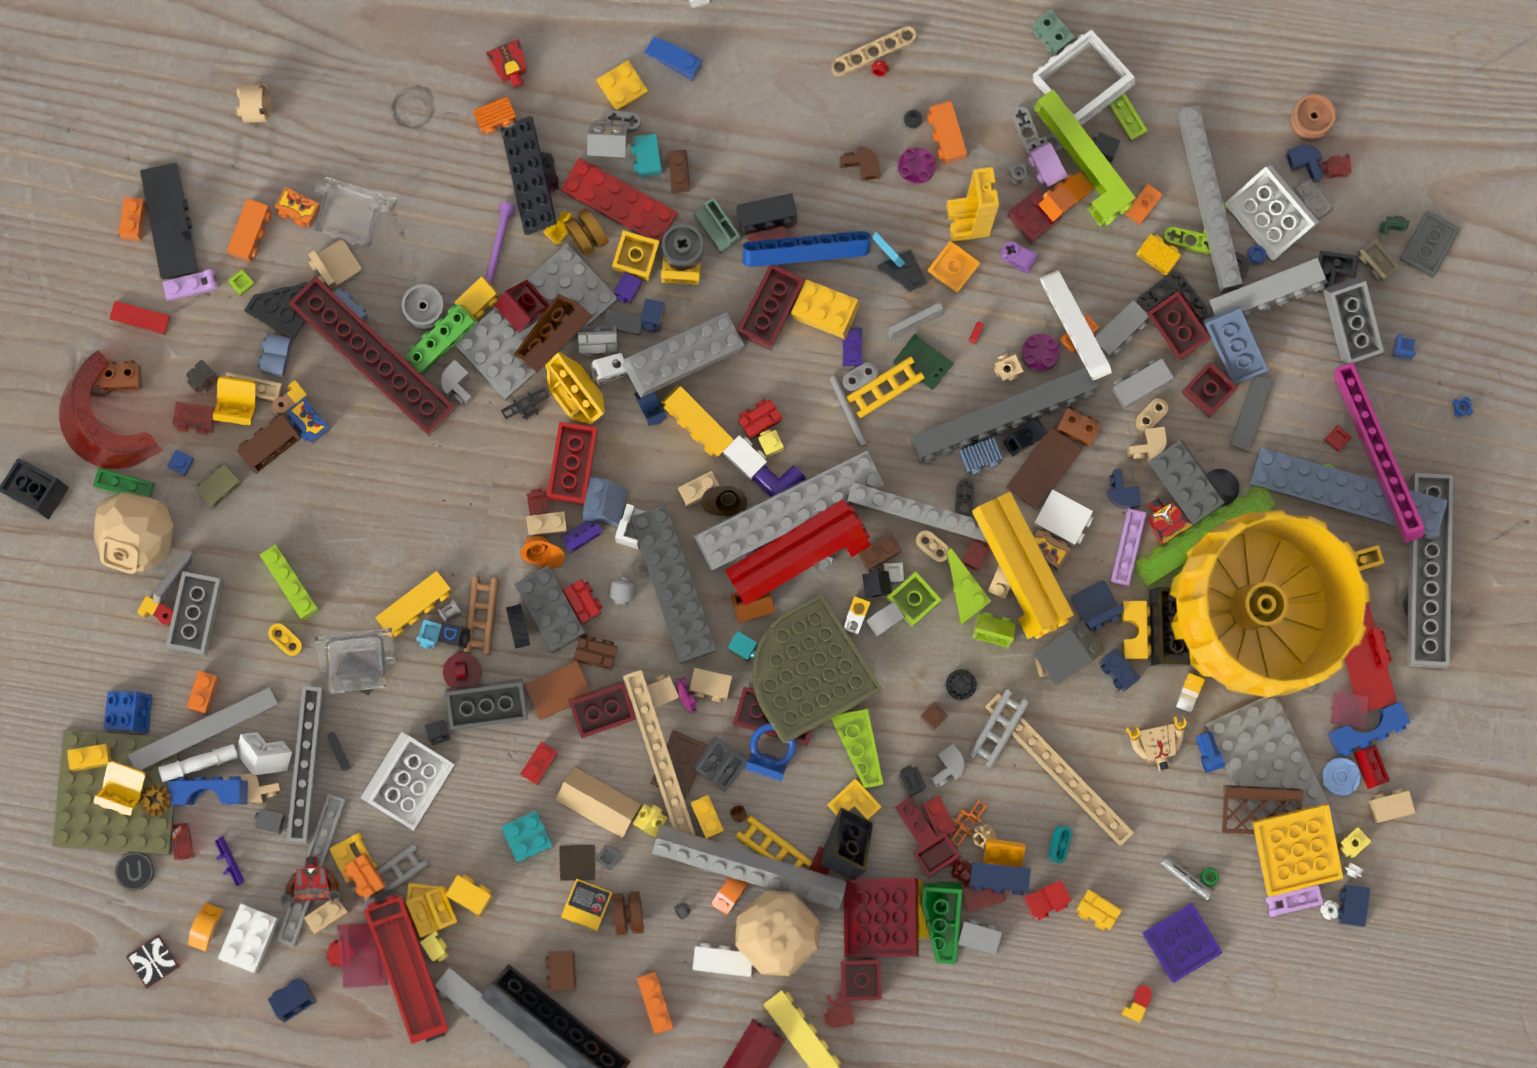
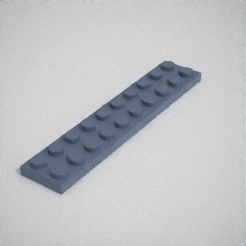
[1250,448,1448,538]

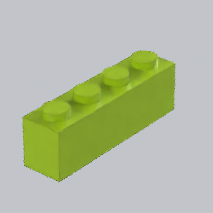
[260,544,320,621]

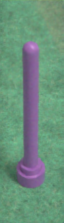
[486,202,515,284]

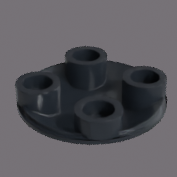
[1207,469,1239,507]

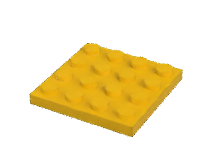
[1252,803,1343,897]

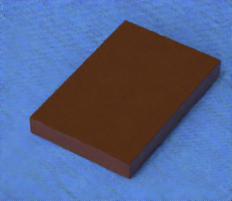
[650,730,708,799]

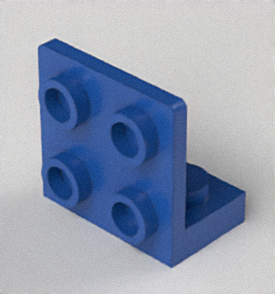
[104,691,152,733]

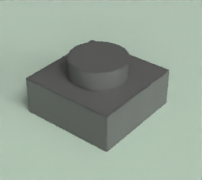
[595,844,622,871]

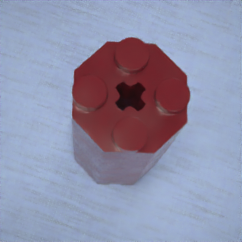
[723,1018,786,1068]

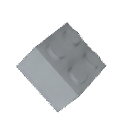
[587,120,628,157]

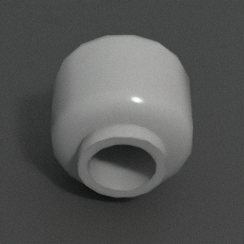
[609,576,636,605]

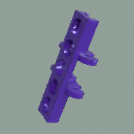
[214,836,245,886]

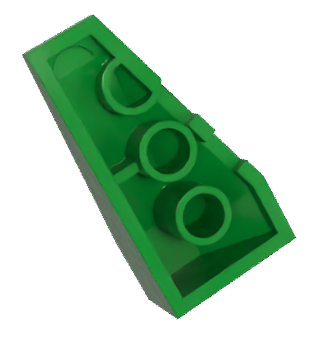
[922,881,962,964]

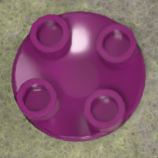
[898,148,936,184]
[1022,334,1060,371]
[677,677,697,714]

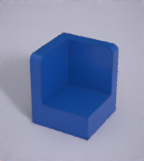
[1392,334,1415,359]

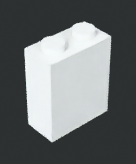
[1033,489,1094,547]

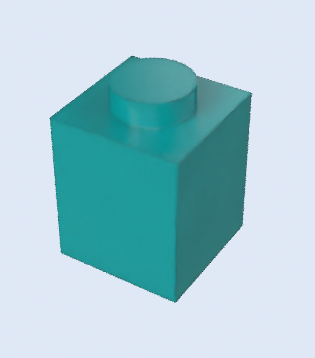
[728,631,757,661]

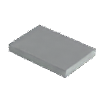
[888,302,943,341]

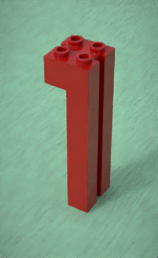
[724,499,871,606]
[364,895,449,1044]

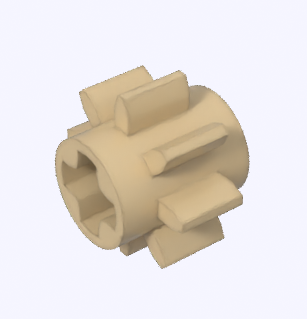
[972,824,997,849]

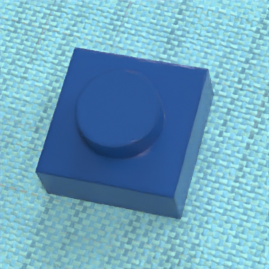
[167,450,194,476]

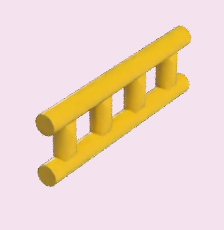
[846,356,925,419]
[735,815,813,868]

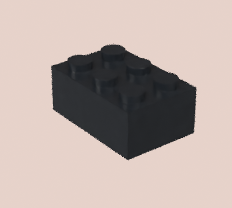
[737,193,797,237]

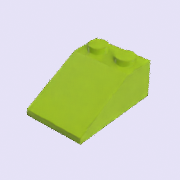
[972,612,1016,648]

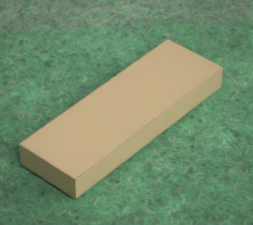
[225,372,283,402]

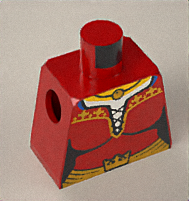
[1148,498,1193,547]

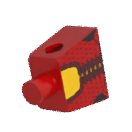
[486,39,527,88]

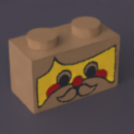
[1034,529,1071,571]

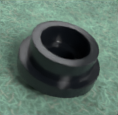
[904,110,923,129]

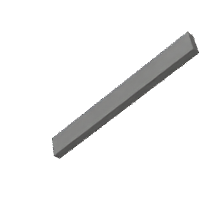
[128,687,278,771]
[276,793,347,947]

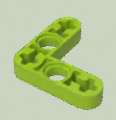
[1163,202,1226,254]

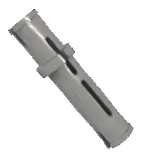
[1160,855,1214,901]

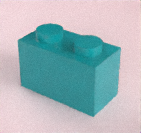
[630,134,662,178]

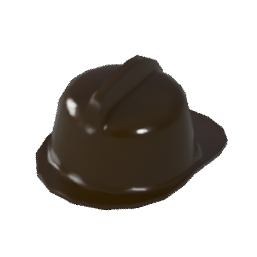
[701,486,747,516]

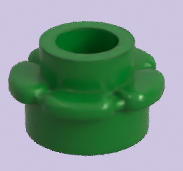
[1200,867,1219,887]

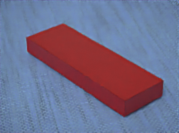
[109,301,170,335]

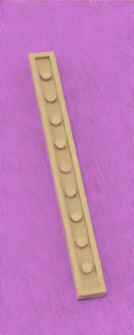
[623,670,696,836]
[985,693,1134,847]

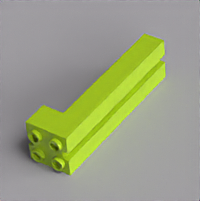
[1033,89,1136,227]

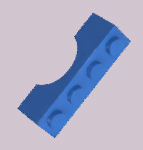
[1328,702,1410,756]
[168,776,248,806]

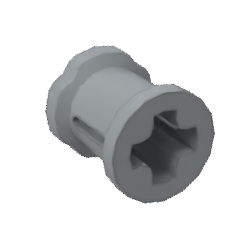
[437,599,462,623]

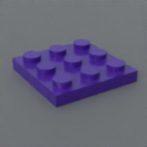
[1142,903,1223,983]

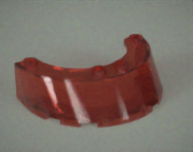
[59,350,163,469]

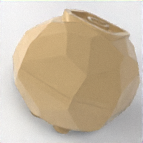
[94,492,173,574]
[735,890,820,976]

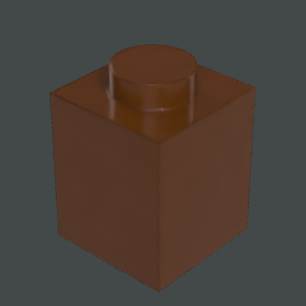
[920,702,948,731]

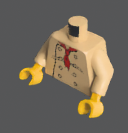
[1126,716,1186,771]

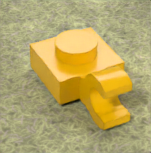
[543,210,575,246]

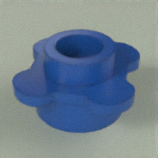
[1452,397,1473,418]

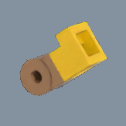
[271,380,307,415]

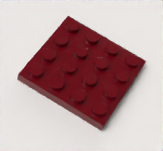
[844,878,919,958]

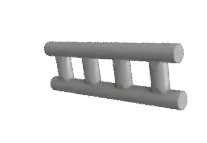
[969,688,1030,769]
[350,843,429,910]

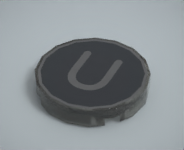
[115,852,155,891]

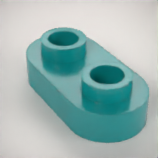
[1048,825,1072,864]

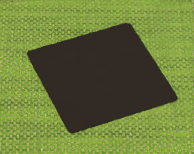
[560,845,595,881]

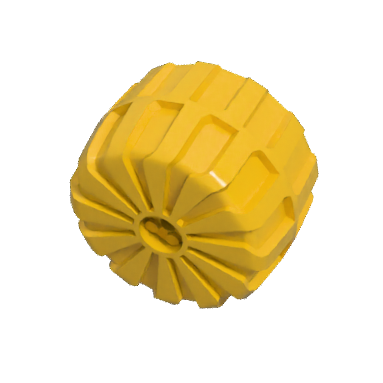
[1169,510,1370,697]

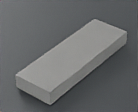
[153,550,192,605]

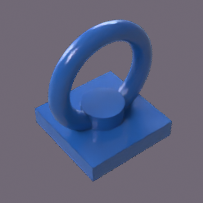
[745,723,796,781]

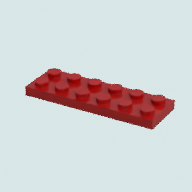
[560,158,678,243]

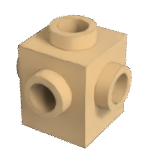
[993,351,1024,381]

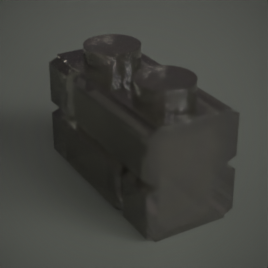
[186,360,219,394]

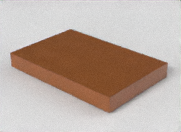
[525,661,590,720]

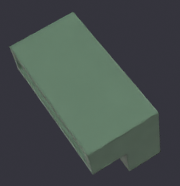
[694,197,740,254]

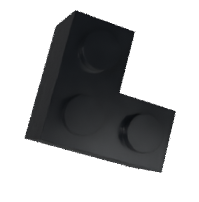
[1317,251,1359,293]

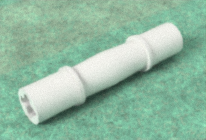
[158,744,238,782]

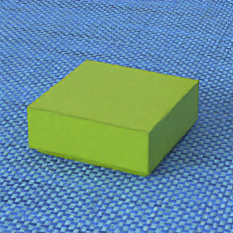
[228,269,255,296]

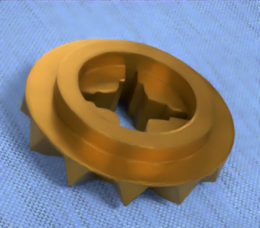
[139,784,170,816]

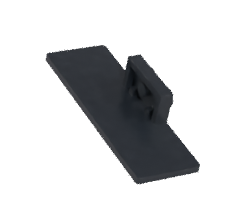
[501,116,560,235]
[140,163,198,279]

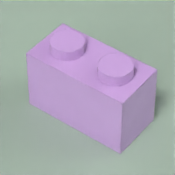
[1027,142,1067,187]

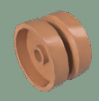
[1290,94,1335,141]

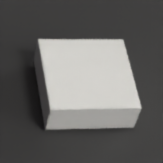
[883,562,904,583]

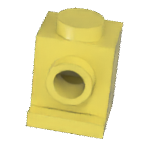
[420,931,449,963]

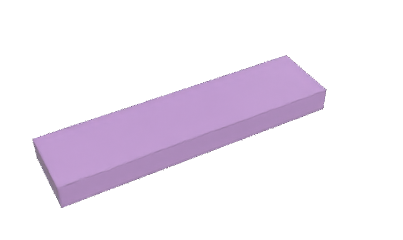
[1110,508,1147,587]

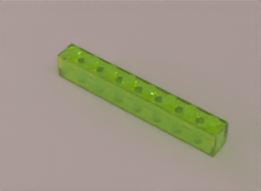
[1134,486,1277,588]

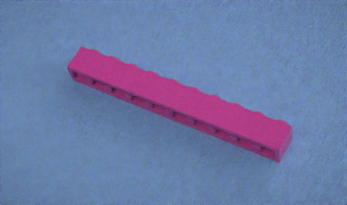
[1334,363,1425,543]

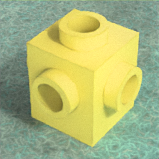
[633,804,668,838]

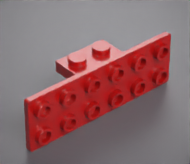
[1344,602,1397,713]

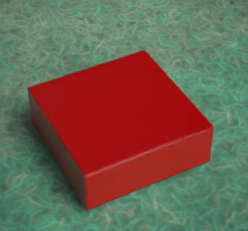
[969,321,984,345]
[1324,425,1351,452]

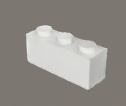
[692,943,752,977]

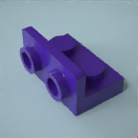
[561,521,603,554]

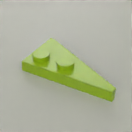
[947,548,991,624]

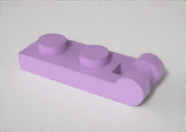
[162,269,219,301]
[1265,885,1323,917]

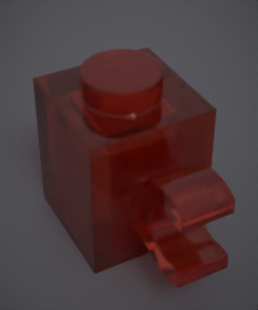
[824,992,854,1028]

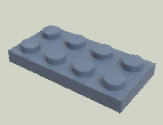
[1204,305,1268,384]

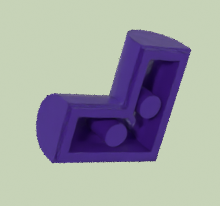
[752,465,806,497]

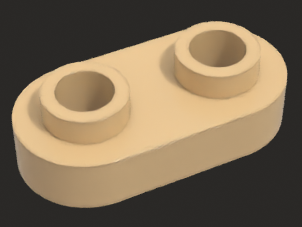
[1135,398,1168,432]
[916,530,949,563]

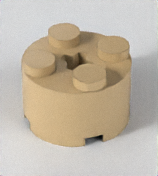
[237,84,271,123]

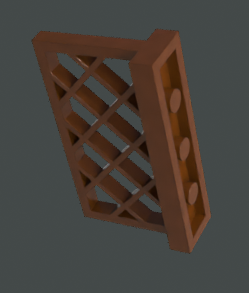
[1222,785,1304,834]

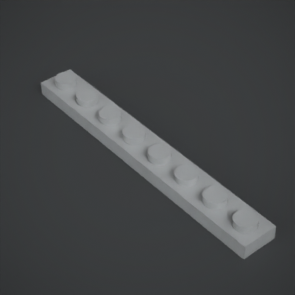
[847,482,988,543]

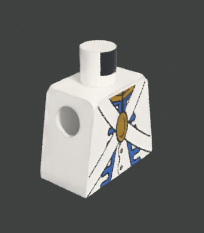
[590,353,628,386]

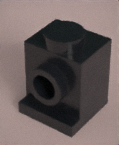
[424,719,451,746]

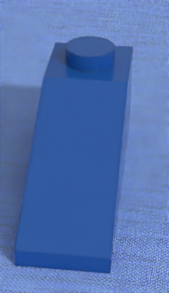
[644,37,702,81]

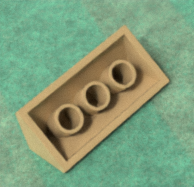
[556,766,642,838]

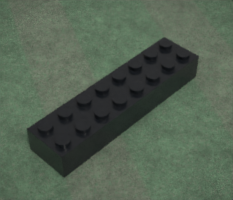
[481,964,631,1068]

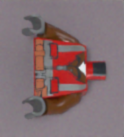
[281,856,342,907]

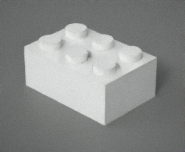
[218,904,280,973]

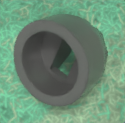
[674,903,691,920]

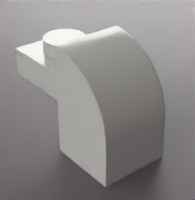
[441,360,473,405]
[867,602,905,637]
[931,744,964,786]

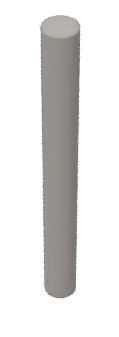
[829,375,867,447]

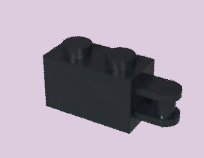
[898,765,927,798]

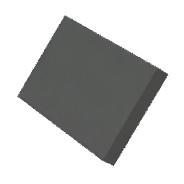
[1400,211,1460,278]

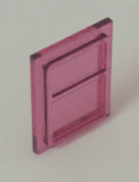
[337,923,389,988]

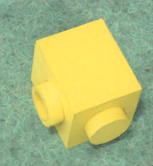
[758,430,784,459]
[1338,827,1371,858]

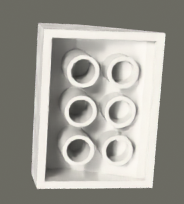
[1225,165,1320,261]
[360,732,455,831]

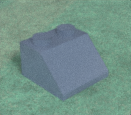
[583,477,628,526]

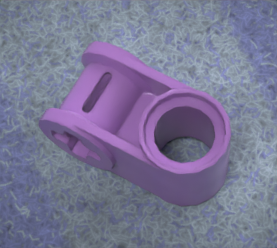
[1000,241,1038,274]

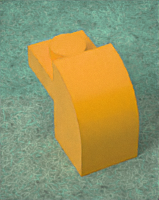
[188,902,223,951]

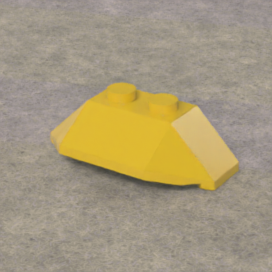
[545,352,605,425]

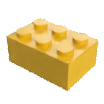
[791,279,860,340]

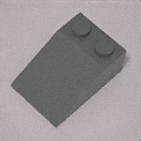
[1033,620,1106,686]

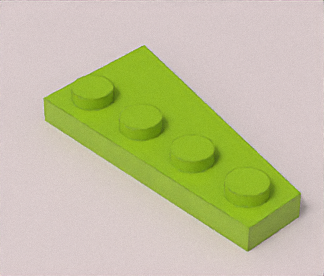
[831,709,884,789]

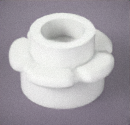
[1345,863,1363,879]
[1320,900,1340,919]

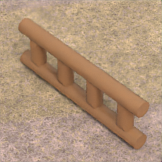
[464,576,498,655]

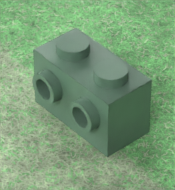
[1032,9,1075,55]

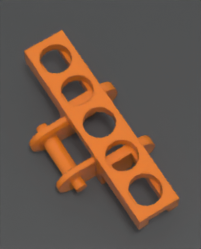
[951,800,987,847]

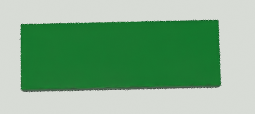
[93,468,155,497]

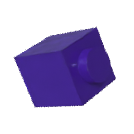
[614,272,642,304]

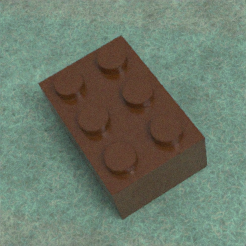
[236,415,301,474]

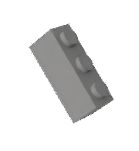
[1095,300,1149,359]
[1111,359,1174,409]

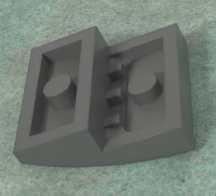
[692,736,747,792]

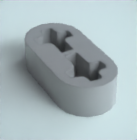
[605,110,641,131]

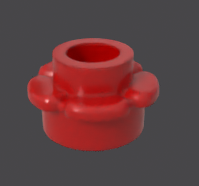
[871,60,889,77]

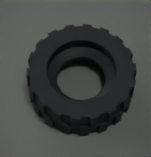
[506,604,530,649]

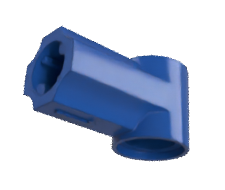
[1195,731,1225,773]

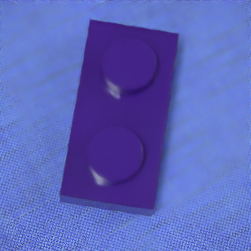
[843,328,862,366]

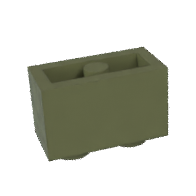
[195,464,242,509]

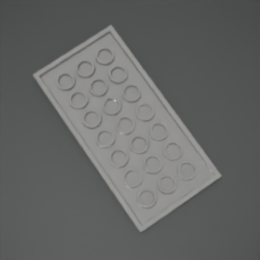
[455,244,617,400]
[1205,696,1342,836]

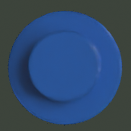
[1247,245,1266,265]

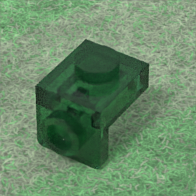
[1379,216,1410,239]

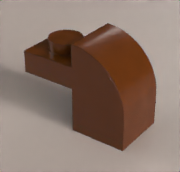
[840,147,880,181]

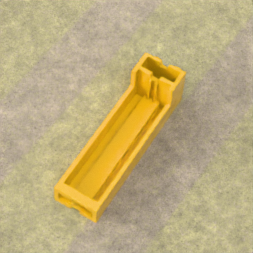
[946,167,999,242]
[972,492,1074,639]

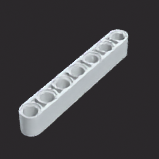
[1040,270,1112,381]

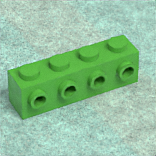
[405,305,479,374]

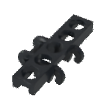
[501,387,550,421]

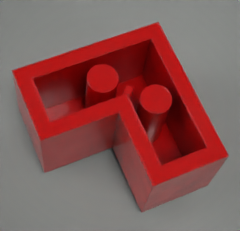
[1023,880,1071,920]

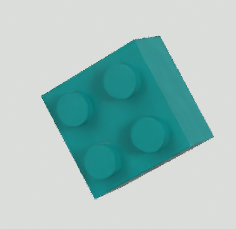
[501,811,553,863]

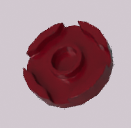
[442,653,482,688]

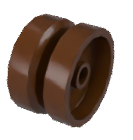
[612,891,644,936]

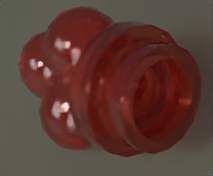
[950,859,971,885]

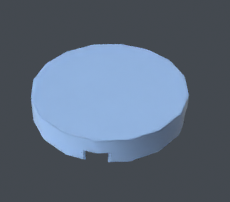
[1321,757,1361,796]

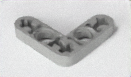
[1012,107,1064,157]

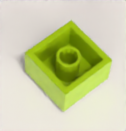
[886,572,942,628]

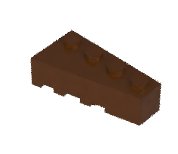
[513,294,593,372]

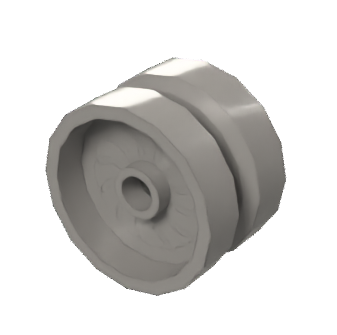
[401,284,446,330]

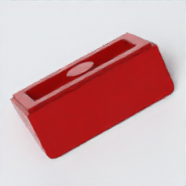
[1354,745,1390,789]

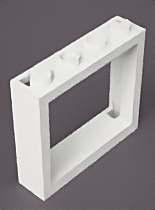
[1033,30,1135,126]

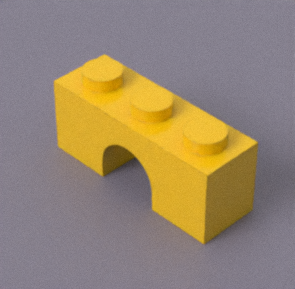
[1121,601,1151,661]

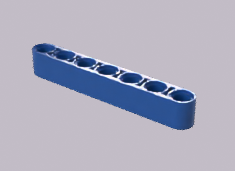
[742,231,871,267]

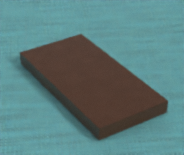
[1006,427,1082,511]

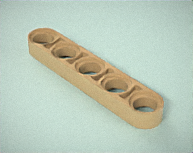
[831,27,916,77]

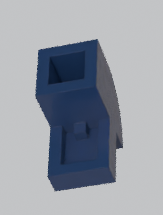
[1285,145,1324,184]
[634,392,667,426]
[1107,469,1141,509]

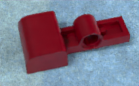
[895,797,962,878]

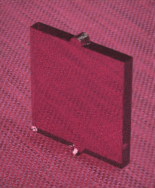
[1330,692,1368,728]

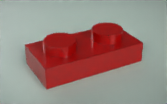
[922,796,956,837]

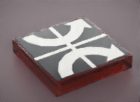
[126,934,180,989]

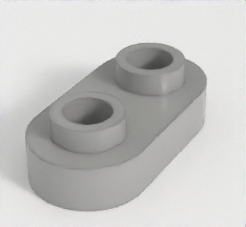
[842,363,878,392]

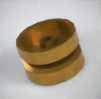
[564,208,609,257]

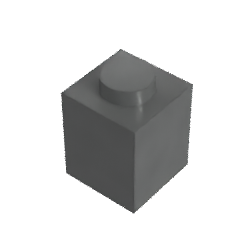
[254,809,285,834]

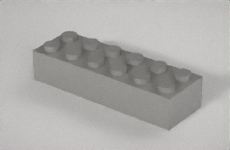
[1209,258,1328,319]
[623,312,744,398]

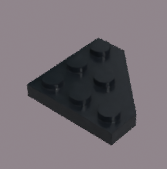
[244,282,308,341]

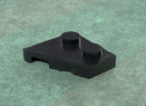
[878,250,927,292]

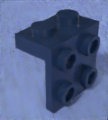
[1071,581,1124,631]

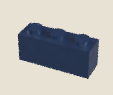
[969,862,1031,896]

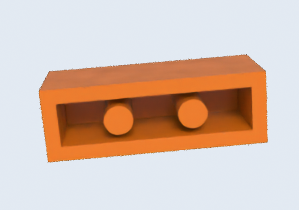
[927,101,967,164]
[1038,171,1095,222]
[227,198,272,262]
[637,972,674,1034]

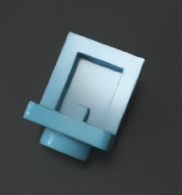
[416,619,441,649]

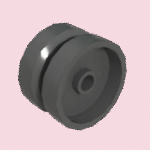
[662,224,704,271]

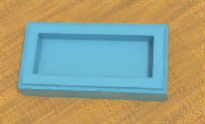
[872,232,905,267]

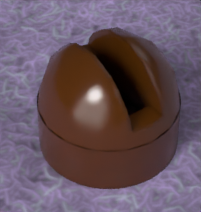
[730,805,747,822]

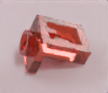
[527,489,549,516]

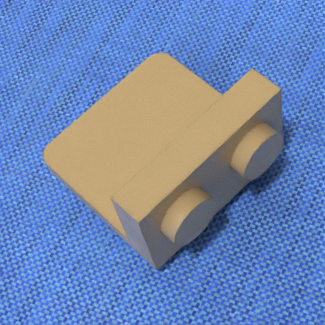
[308,240,361,290]

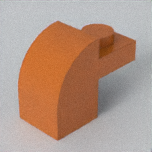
[711,877,749,915]

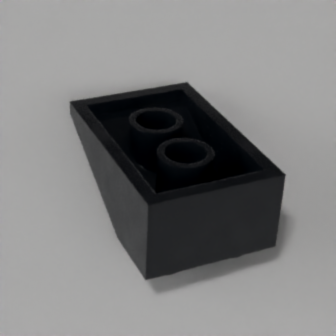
[0,458,69,520]
[821,808,873,881]

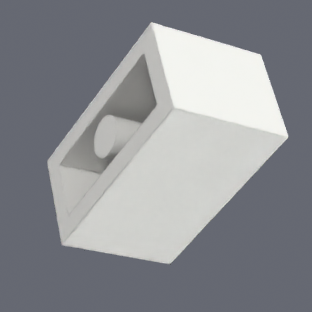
[723,435,767,481]

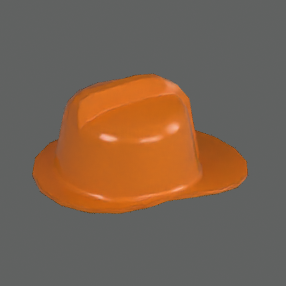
[520,535,565,569]

